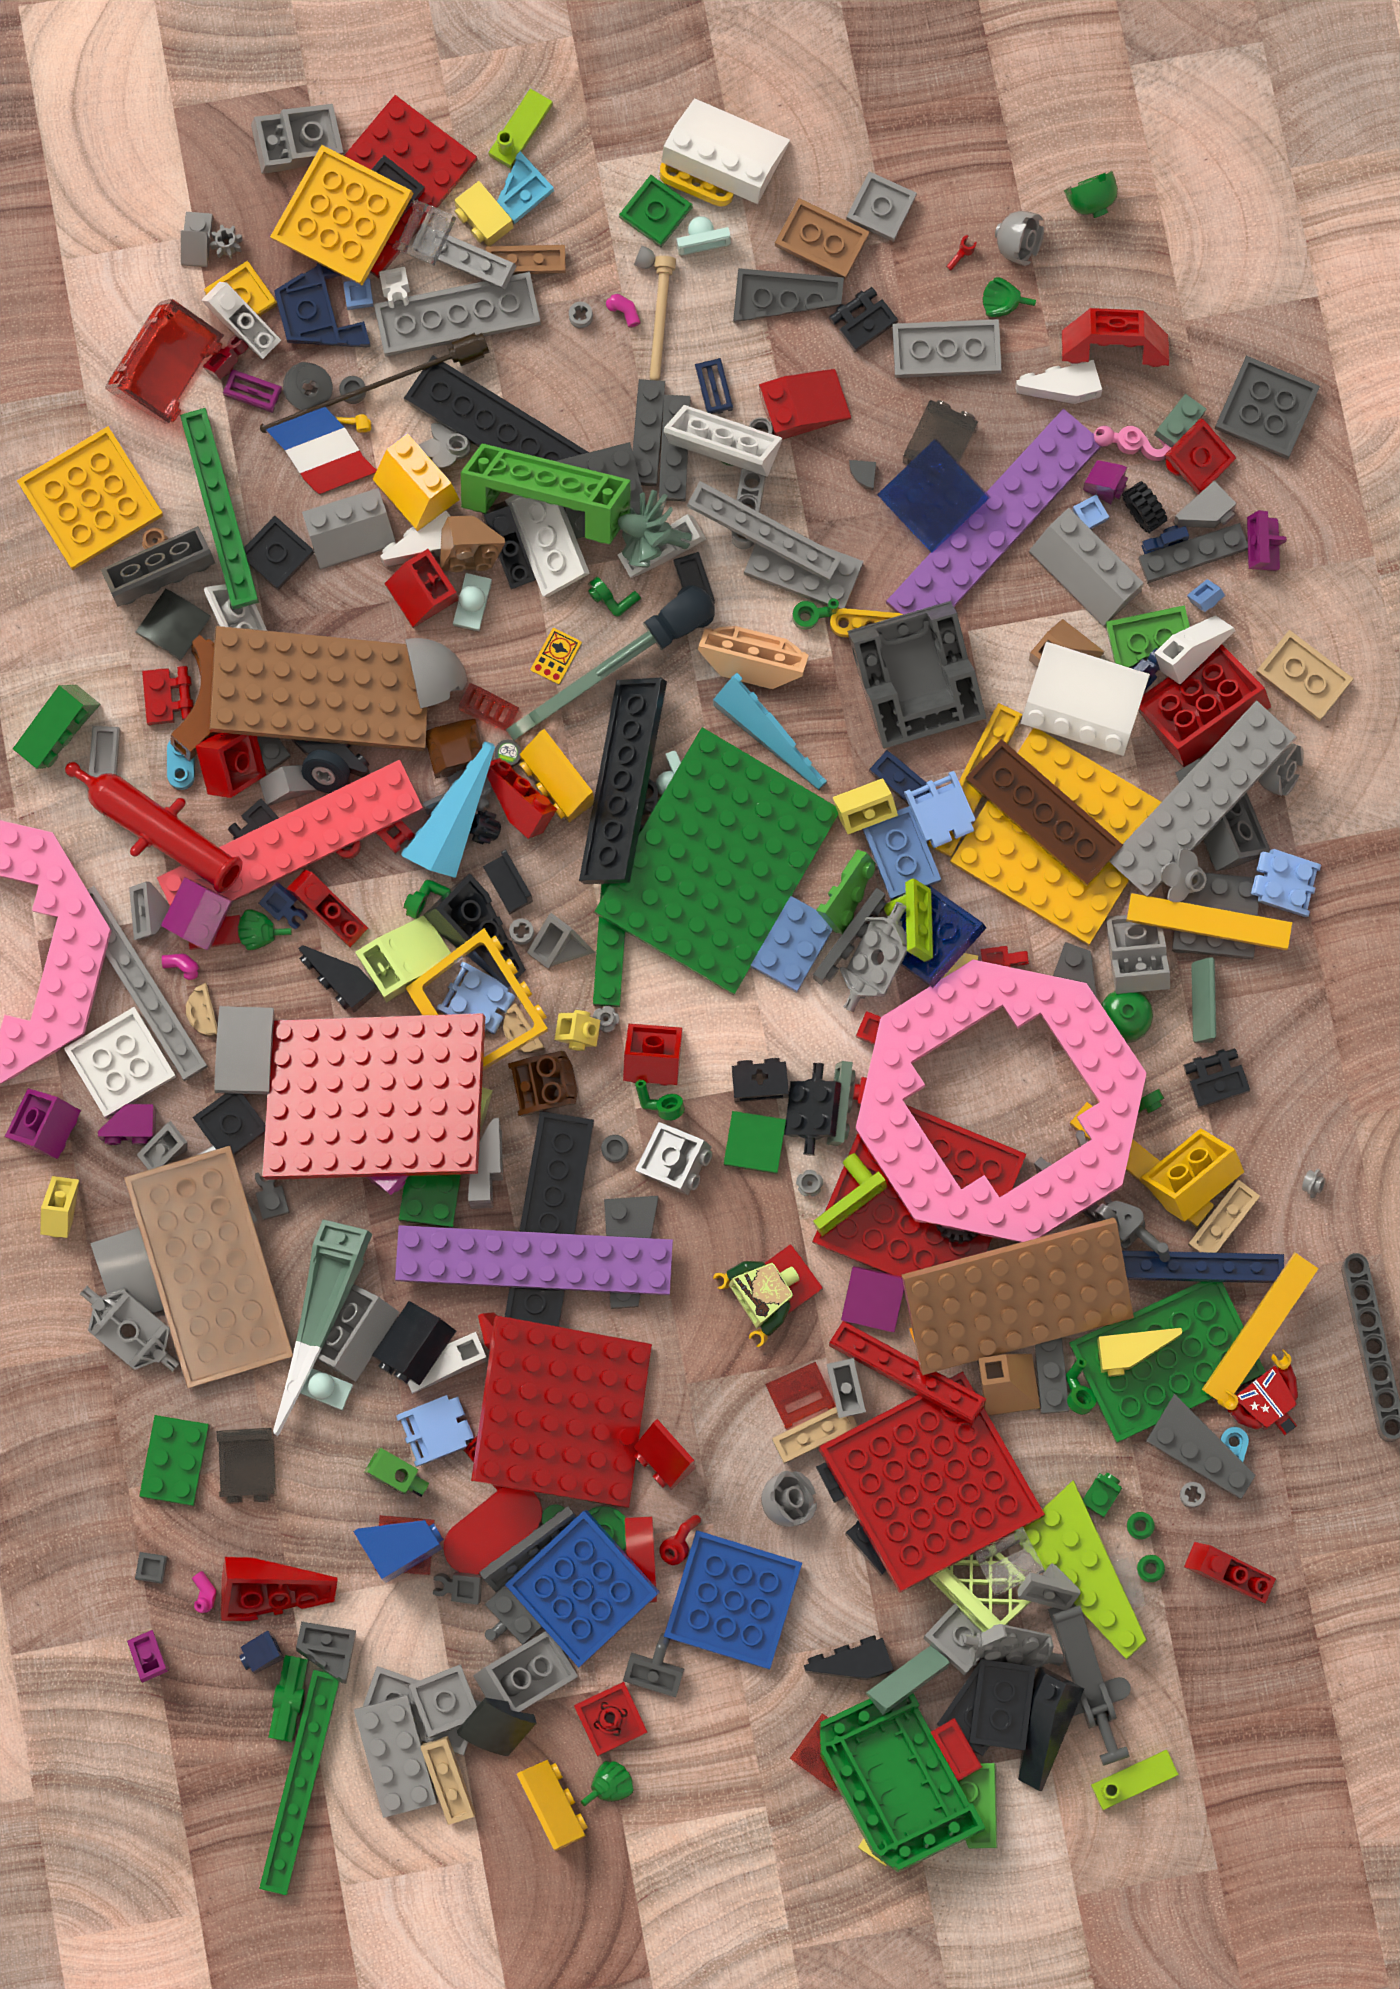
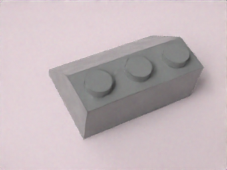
[302,488,396,570]
[317,1284,400,1382]

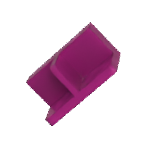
[1247,510,1287,571]

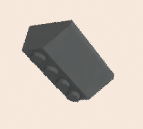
[100,526,215,607]
[1175,759,1270,871]

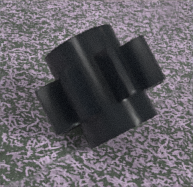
[469,810,501,845]

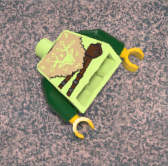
[713,1261,799,1347]

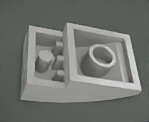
[251,104,343,174]
[1106,915,1170,994]
[215,1006,275,1094]
[468,1118,503,1209]
[90,1227,164,1314]

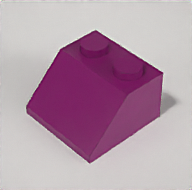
[161,877,233,950]
[4,1088,81,1159]

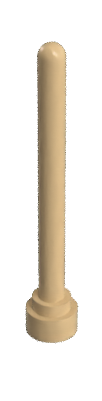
[650,255,676,381]

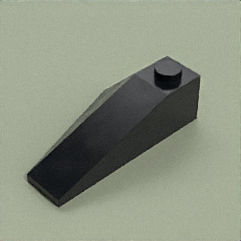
[423,873,526,988]
[1018,1667,1085,1791]

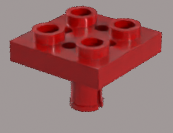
[574,1682,648,1757]

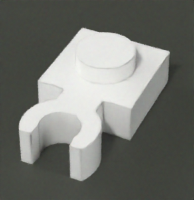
[379,267,410,308]

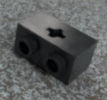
[732,1058,789,1102]

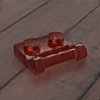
[765,1362,836,1429]

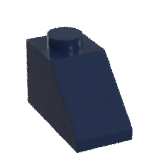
[239,1631,284,1674]

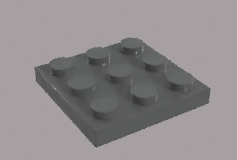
[1215,355,1320,459]
[556,442,643,539]
[1172,872,1259,960]

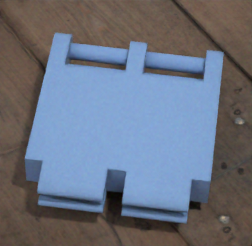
[904,771,975,848]
[1251,849,1321,917]
[436,962,515,1034]
[396,1395,474,1467]

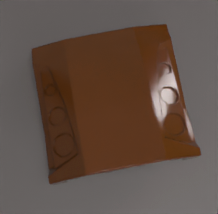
[426,719,482,779]
[508,1051,578,1117]

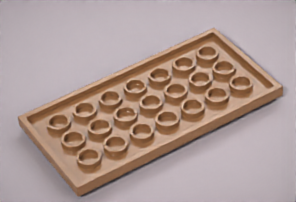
[209,626,427,751]
[124,1146,293,1388]
[902,1218,1134,1375]

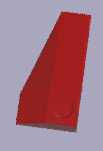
[221,1557,338,1621]

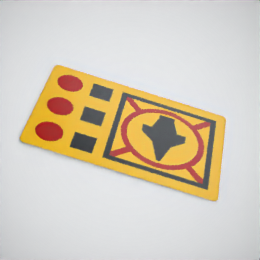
[530,628,582,684]

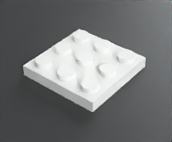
[64,1007,176,1119]

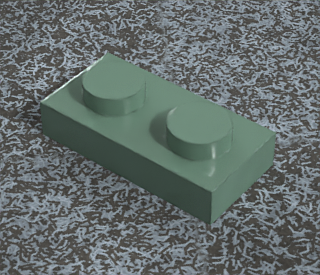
[1154,394,1207,448]

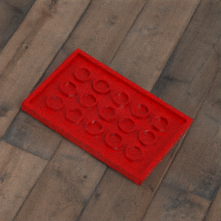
[344,95,477,279]

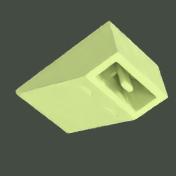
[355,916,451,1003]

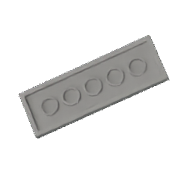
[374,272,541,357]

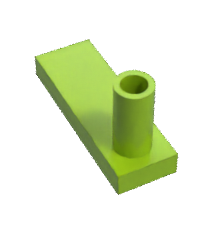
[488,88,553,169]
[884,878,933,962]
[813,1153,887,1236]
[1091,1749,1179,1811]

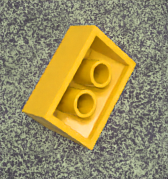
[373,434,460,531]
[519,729,594,822]
[1141,1128,1244,1222]
[517,1760,588,1851]

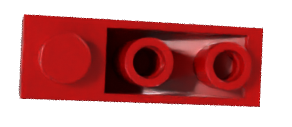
[487,758,557,839]
[286,869,368,947]
[1184,1542,1276,1604]

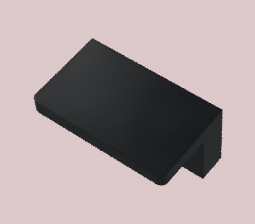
[483,849,533,915]

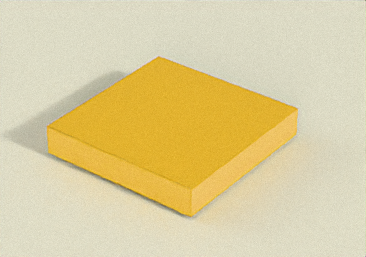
[204,260,278,317]

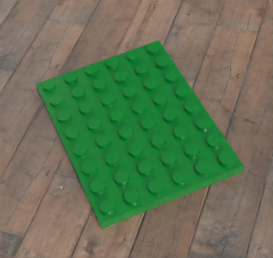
[593,727,838,995]

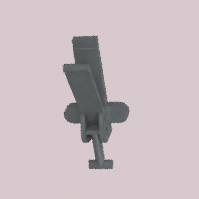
[1034,1130,1170,1262]
[1048,1603,1131,1766]

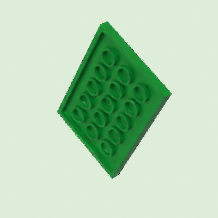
[1069,1282,1266,1443]

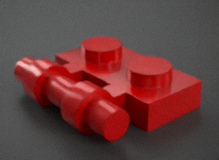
[142,666,194,725]

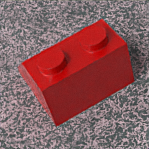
[195,733,266,798]
[623,1023,682,1086]

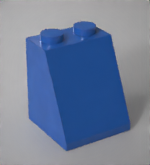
[353,1520,444,1583]

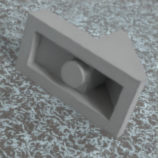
[181,212,213,267]
[137,1121,187,1170]
[1017,1563,1081,1610]

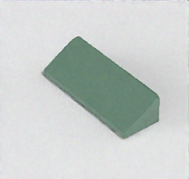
[1191,957,1216,1043]
[866,1645,950,1715]

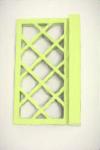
[929,1544,1031,1633]

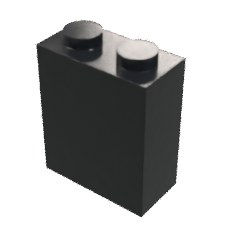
[372,1301,456,1386]

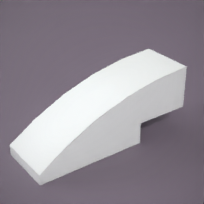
[618,514,706,578]

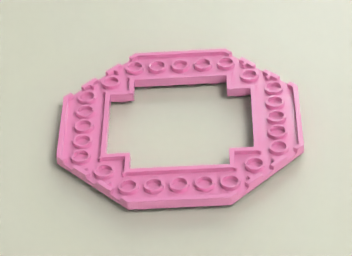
[0,820,112,1084]
[856,960,1147,1243]

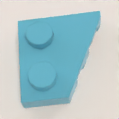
[497,151,554,224]

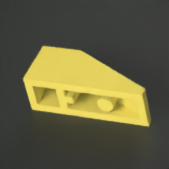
[1097,1328,1182,1377]

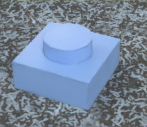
[1072,495,1109,529]

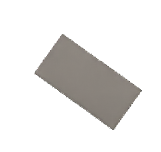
[89,726,120,777]

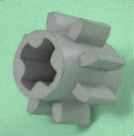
[210,225,243,259]

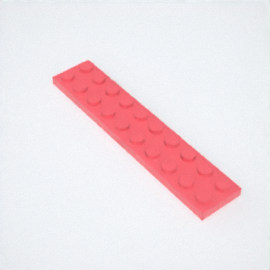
[157,760,424,906]

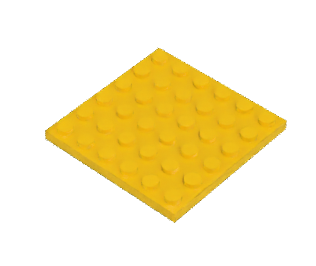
[950,728,1161,946]

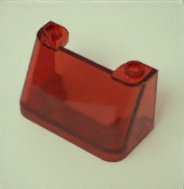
[105,299,224,424]

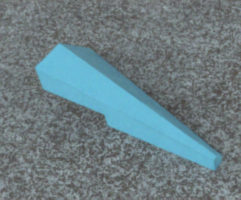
[713,673,827,790]
[401,741,495,878]

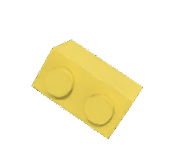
[454,181,513,246]
[833,778,898,834]

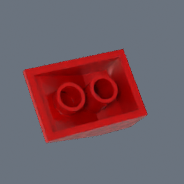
[759,369,851,440]
[634,1419,696,1490]

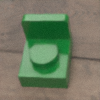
[1083,1472,1122,1518]

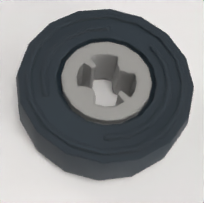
[301,750,350,793]

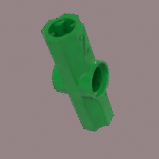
[268,1655,309,1742]

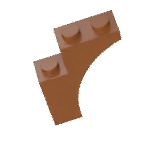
[170,635,219,761]

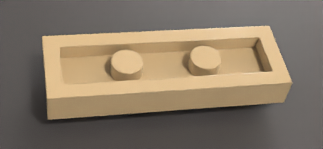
[1188,1179,1260,1253]
[772,1407,858,1464]
[420,1736,476,1825]

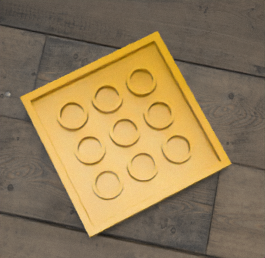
[270,145,414,285]
[17,426,164,570]

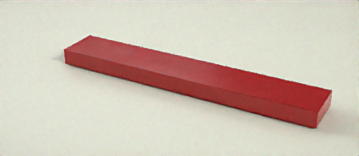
[829,1321,986,1424]

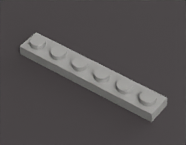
[687,481,842,582]

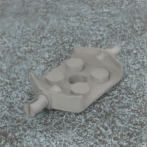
[840,902,907,1012]
[80,1286,179,1372]
[959,1624,1064,1669]

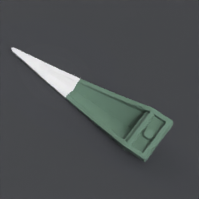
[273,1219,372,1436]

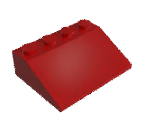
[1138,644,1271,767]

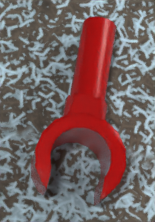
[946,235,977,271]

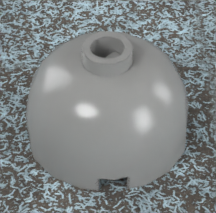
[995,211,1044,266]
[1258,743,1304,796]
[761,1471,817,1527]

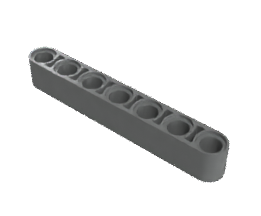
[1341,1253,1400,1442]

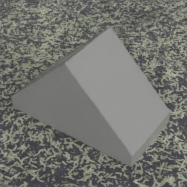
[259,765,318,806]

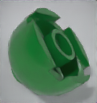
[1064,171,1118,218]
[1101,991,1153,1043]

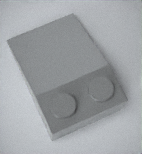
[473,1631,578,1712]

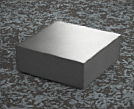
[135,1552,168,1584]

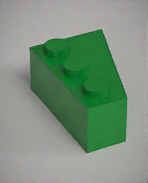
[13,685,101,769]

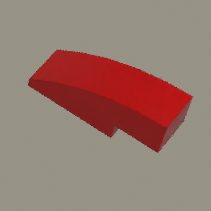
[625,1516,657,1603]

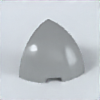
[405,638,467,708]

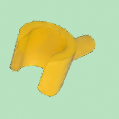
[335,414,371,433]

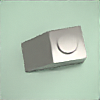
[1173,481,1236,528]
[827,1358,866,1418]

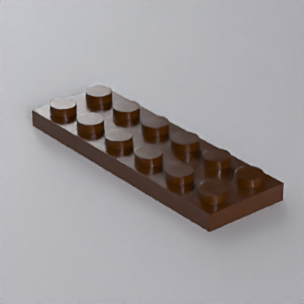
[965,739,1123,886]

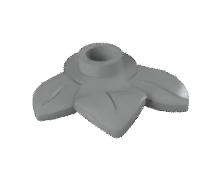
[418,423,471,469]
[1160,848,1207,902]

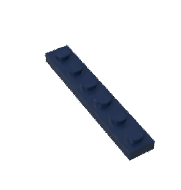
[1122,1251,1284,1283]

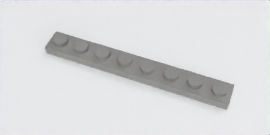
[87,886,207,1081]

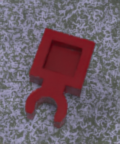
[202,335,249,380]

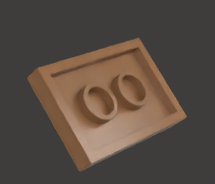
[775,198,869,280]

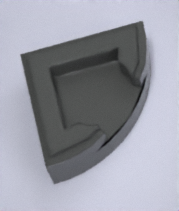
[849,460,876,490]

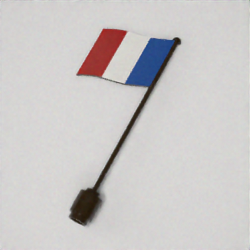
[260,333,490,495]

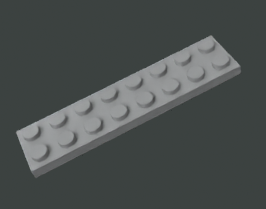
[1109,700,1297,897]

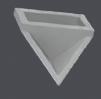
[527,913,595,968]

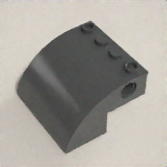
[847,601,987,749]

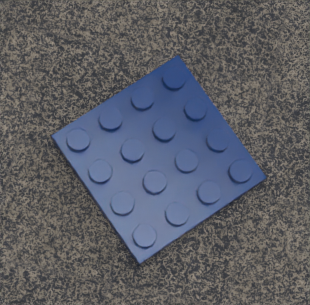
[505,1510,660,1668]
[664,1530,802,1670]

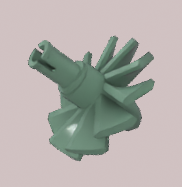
[618,490,692,568]

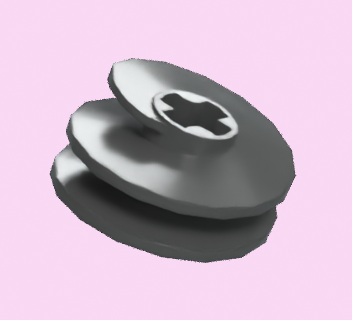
[283,362,333,410]

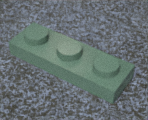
[827,1061,855,1146]

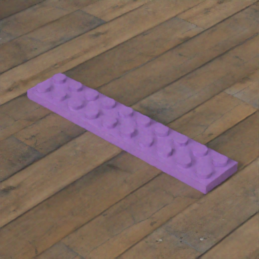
[886,408,1102,614]
[395,1225,673,1295]

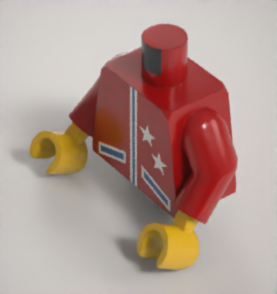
[1217,1349,1298,1436]

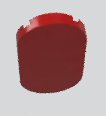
[443,1487,542,1575]

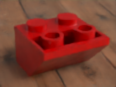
[384,549,458,628]

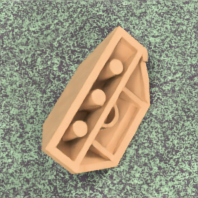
[698,626,809,689]

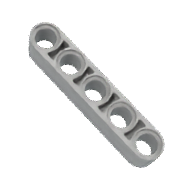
[732,417,772,549]

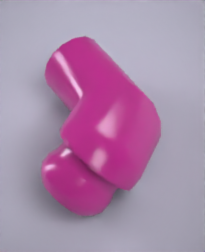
[162,953,199,980]

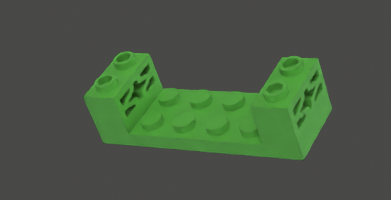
[461,443,631,544]

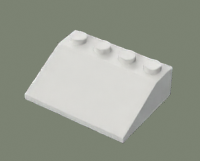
[662,98,790,204]
[1021,642,1150,756]

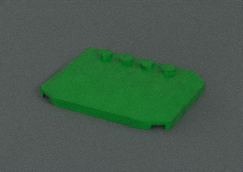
[820,1693,985,1872]

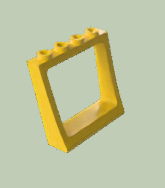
[406,928,548,1071]

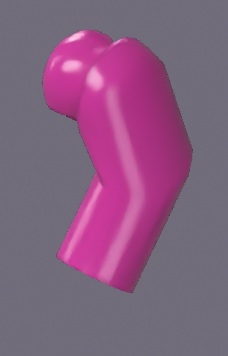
[606,294,641,328]
[192,1571,217,1613]

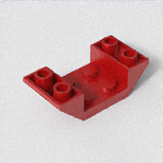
[1062,308,1169,367]

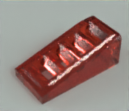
[459,683,519,732]

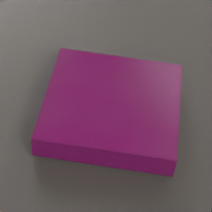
[841,1266,904,1332]

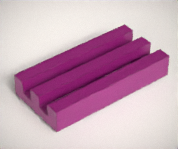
[223,369,282,413]

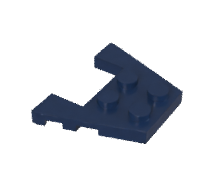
[274,263,371,348]

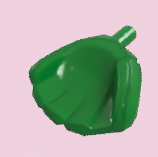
[982,277,1036,318]
[238,909,292,950]
[581,1761,634,1806]

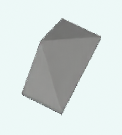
[129,881,170,940]

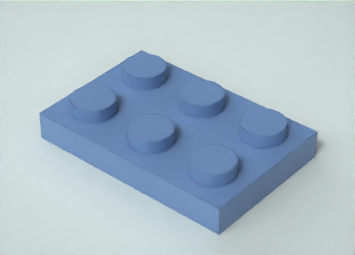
[862,806,941,900]
[751,896,833,993]

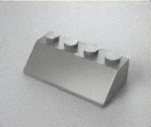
[1029,508,1144,627]

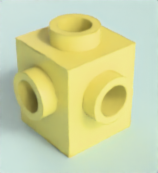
[554,1010,601,1051]

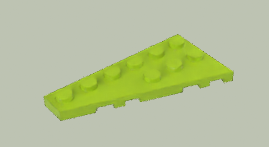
[1013,1480,1147,1660]

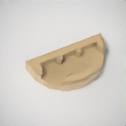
[186,983,218,1036]
[503,1003,545,1053]

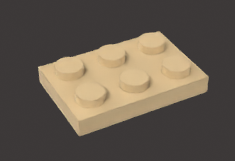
[1256,630,1354,722]

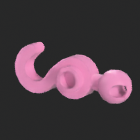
[1094,426,1171,461]

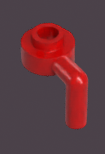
[659,1515,701,1565]

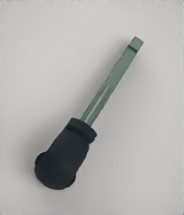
[506,585,715,741]

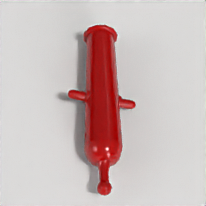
[65,762,243,893]

